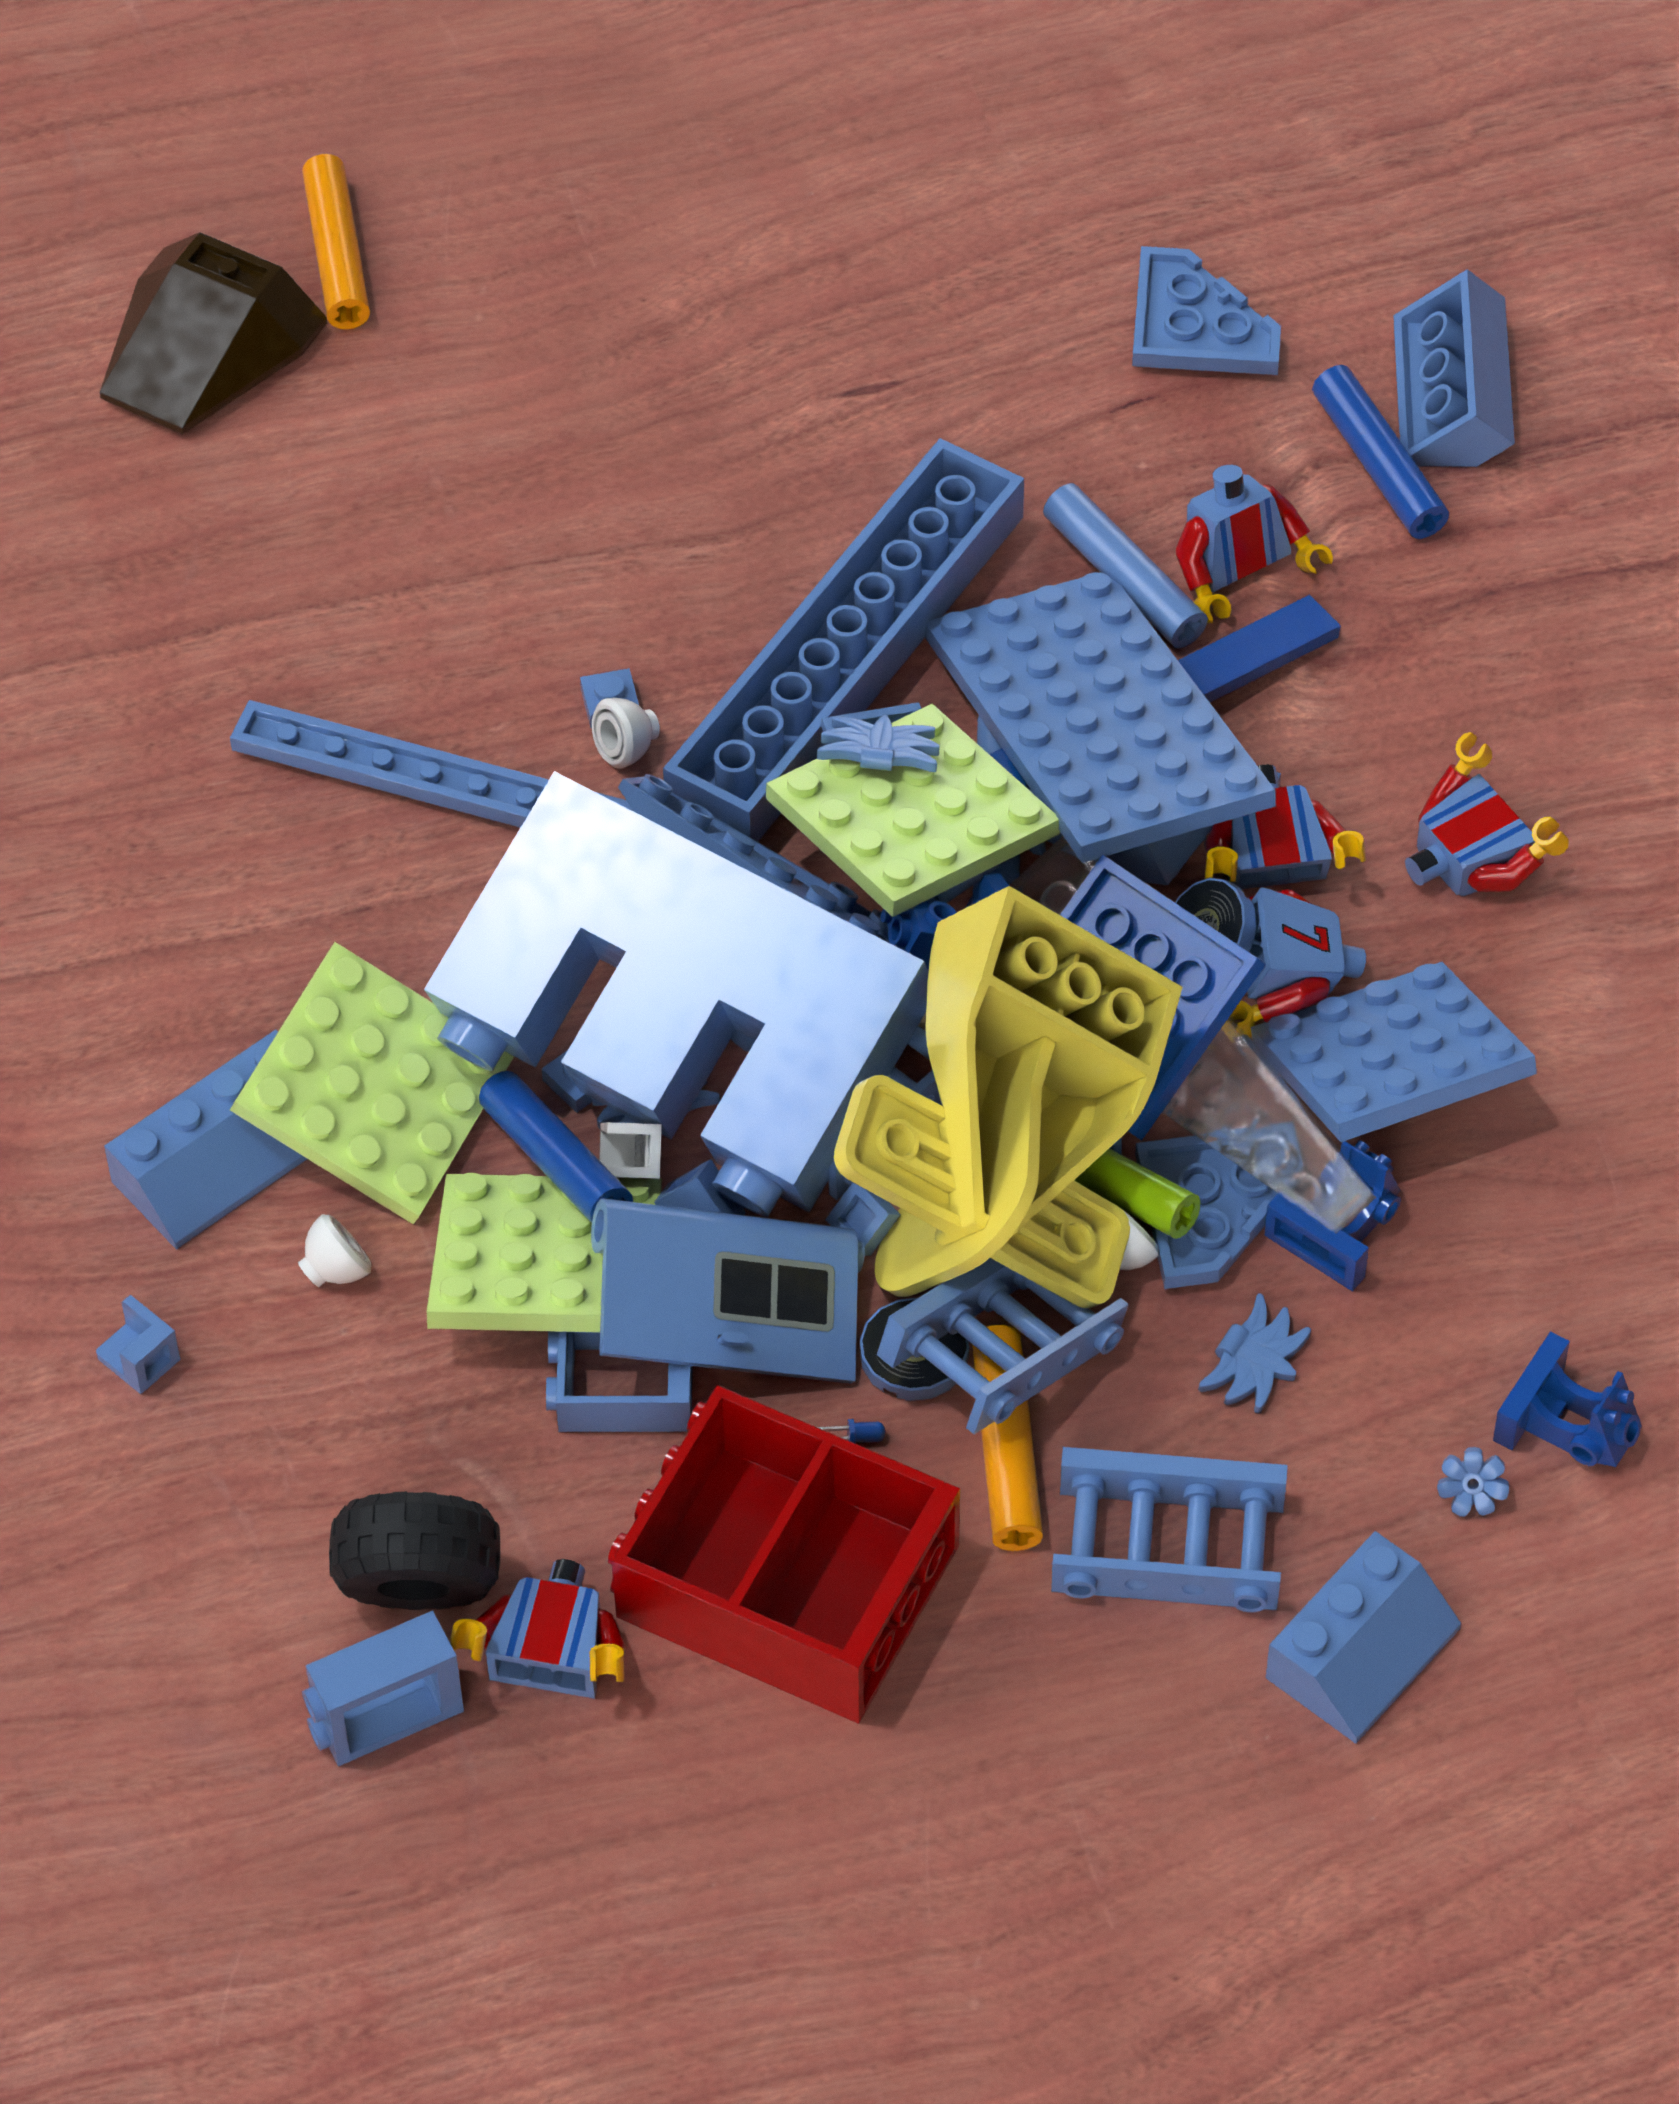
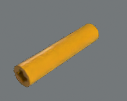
[302,154,370,329]
[972,1325,1043,1551]

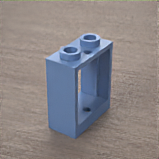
[546,1331,693,1432]
[302,1610,464,1767]

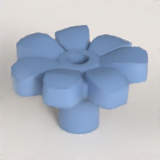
[1437,1447,1509,1517]

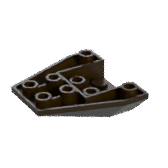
[100,232,327,434]

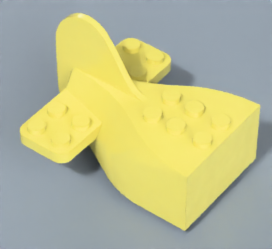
[834,886,1183,1309]

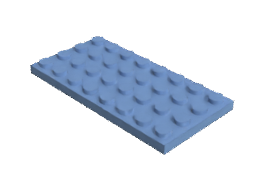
[925,572,1276,863]

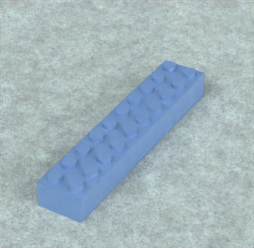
[663,438,1024,842]

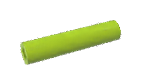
[1075,1148,1200,1239]

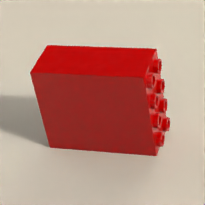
[608,1385,960,1724]

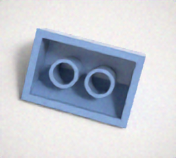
[1266,1531,1461,1744]

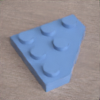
[1132,246,1281,375]
[1135,1123,1305,1289]

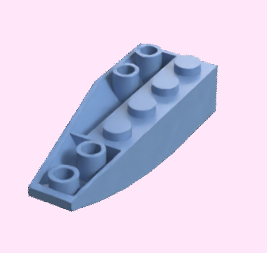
[618,774,890,943]

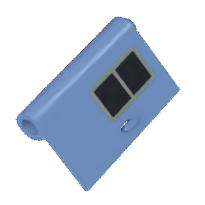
[591,1199,865,1384]

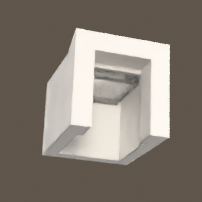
[599,1122,662,1179]

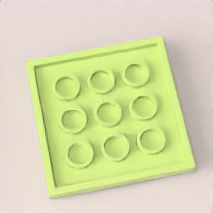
[766,704,1060,917]
[230,942,514,1224]
[426,1173,662,1333]

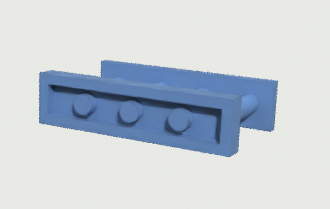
[877,1258,1129,1434]
[1051,1447,1288,1612]

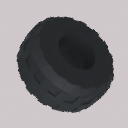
[329,1492,501,1610]

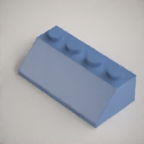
[1393,269,1515,467]
[104,1030,307,1249]

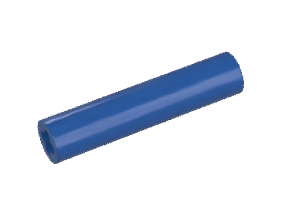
[1312,365,1449,539]
[479,1071,633,1223]

